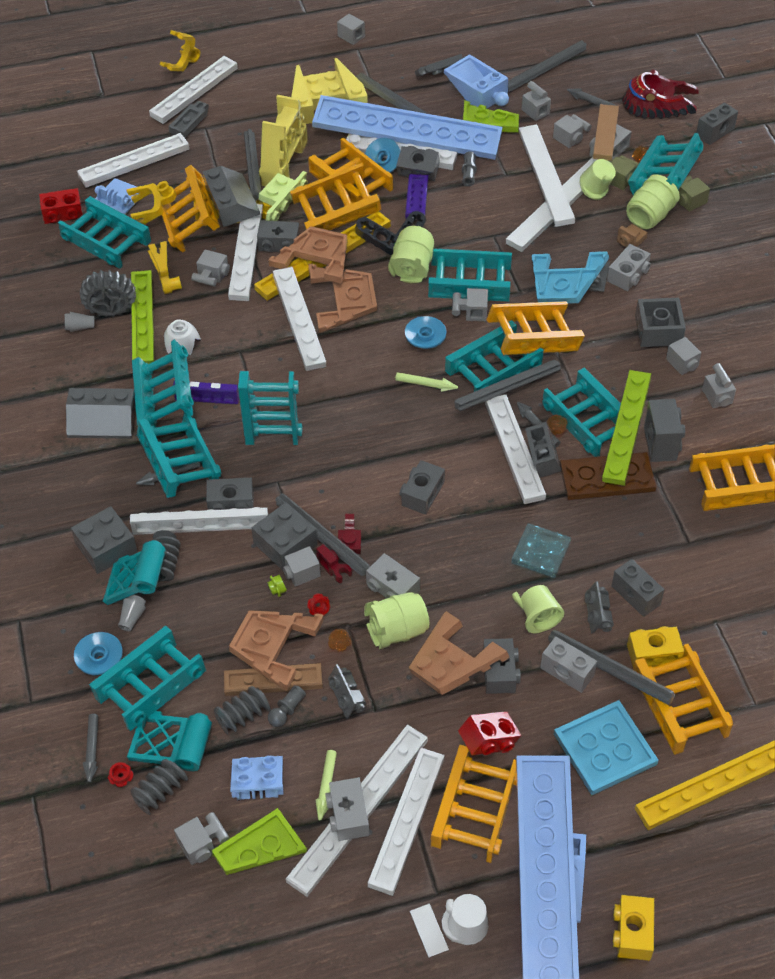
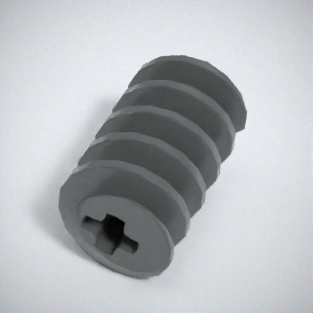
[152,530,181,581]
[214,686,271,735]
[130,759,188,815]

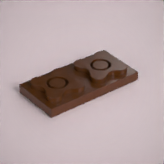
[560,452,656,500]

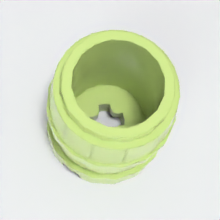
[626,174,680,229]
[388,226,434,283]
[364,592,429,649]

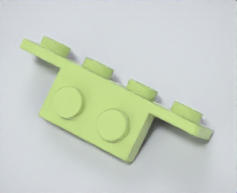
[258,171,308,221]

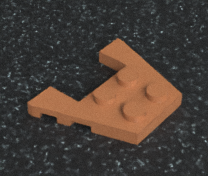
[268,226,347,283]
[309,264,377,333]
[229,611,323,691]
[409,611,509,695]

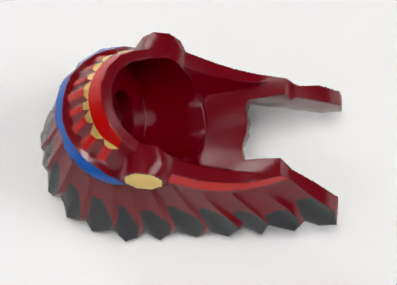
[622,70,699,119]

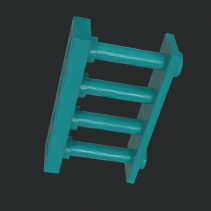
[628,133,703,196]
[58,196,151,269]
[428,249,512,302]
[445,320,544,392]
[132,339,194,428]
[542,368,621,457]
[238,371,302,445]
[137,412,221,498]
[89,626,206,731]

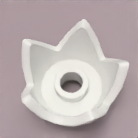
[163,320,201,355]

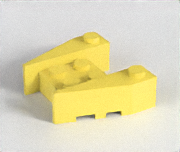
[291,58,368,124]
[259,95,308,187]

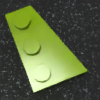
[463,100,519,132]
[212,808,307,875]

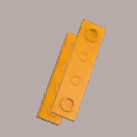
[308,138,393,203]
[290,163,381,231]
[162,165,220,253]
[486,301,585,355]
[689,444,775,511]
[633,644,733,755]
[431,745,517,863]

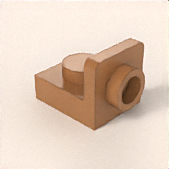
[617,224,648,247]

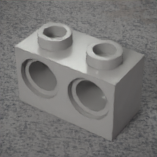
[607,244,651,291]

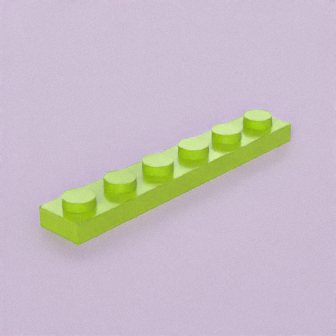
[131,270,154,364]
[602,370,651,486]

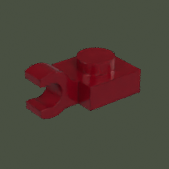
[338,514,361,554]
[316,544,352,583]

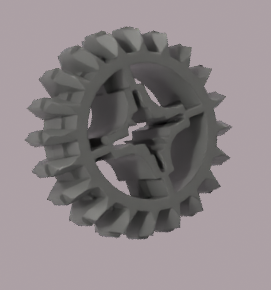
[80,269,136,318]

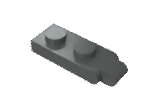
[415,54,463,76]
[168,101,209,138]

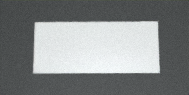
[410,904,449,957]

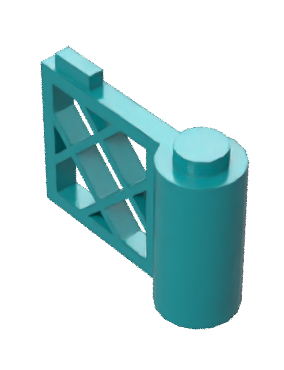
[103,540,166,605]
[127,711,212,771]

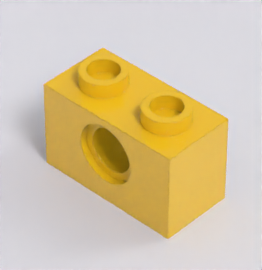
[627,626,684,667]
[613,895,654,961]

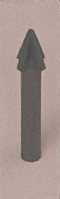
[567,88,618,106]
[517,402,561,447]
[136,462,200,485]
[83,714,98,782]

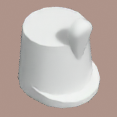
[442,894,489,945]

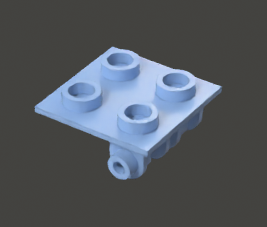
[95,178,139,214]
[230,756,283,800]

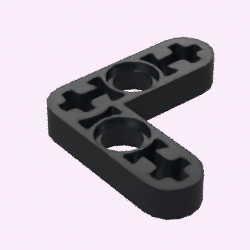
[355,211,426,256]

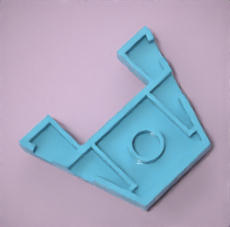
[532,251,609,303]

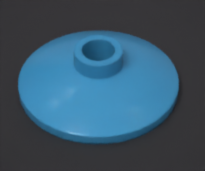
[365,138,400,173]
[405,316,446,349]
[74,632,123,675]

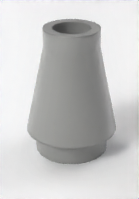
[65,312,94,332]
[118,595,146,631]

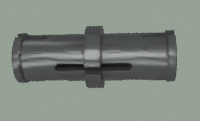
[462,152,477,187]

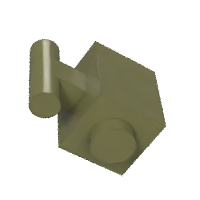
[610,155,639,191]
[678,176,710,212]

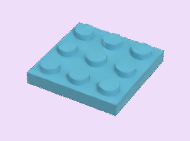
[554,700,659,795]

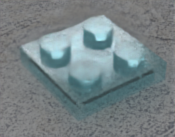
[511,523,571,578]

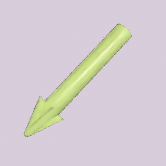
[396,372,458,392]
[316,750,337,820]

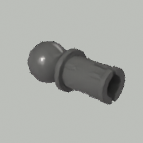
[268,685,306,727]

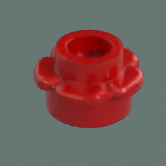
[307,594,330,616]
[108,762,133,787]

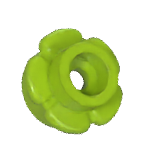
[267,575,287,597]

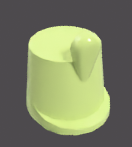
[580,159,616,200]
[512,585,564,633]

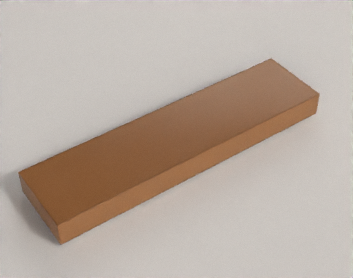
[593,104,619,161]
[224,663,323,696]

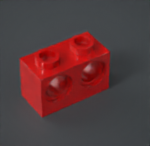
[39,188,83,224]
[458,712,521,755]

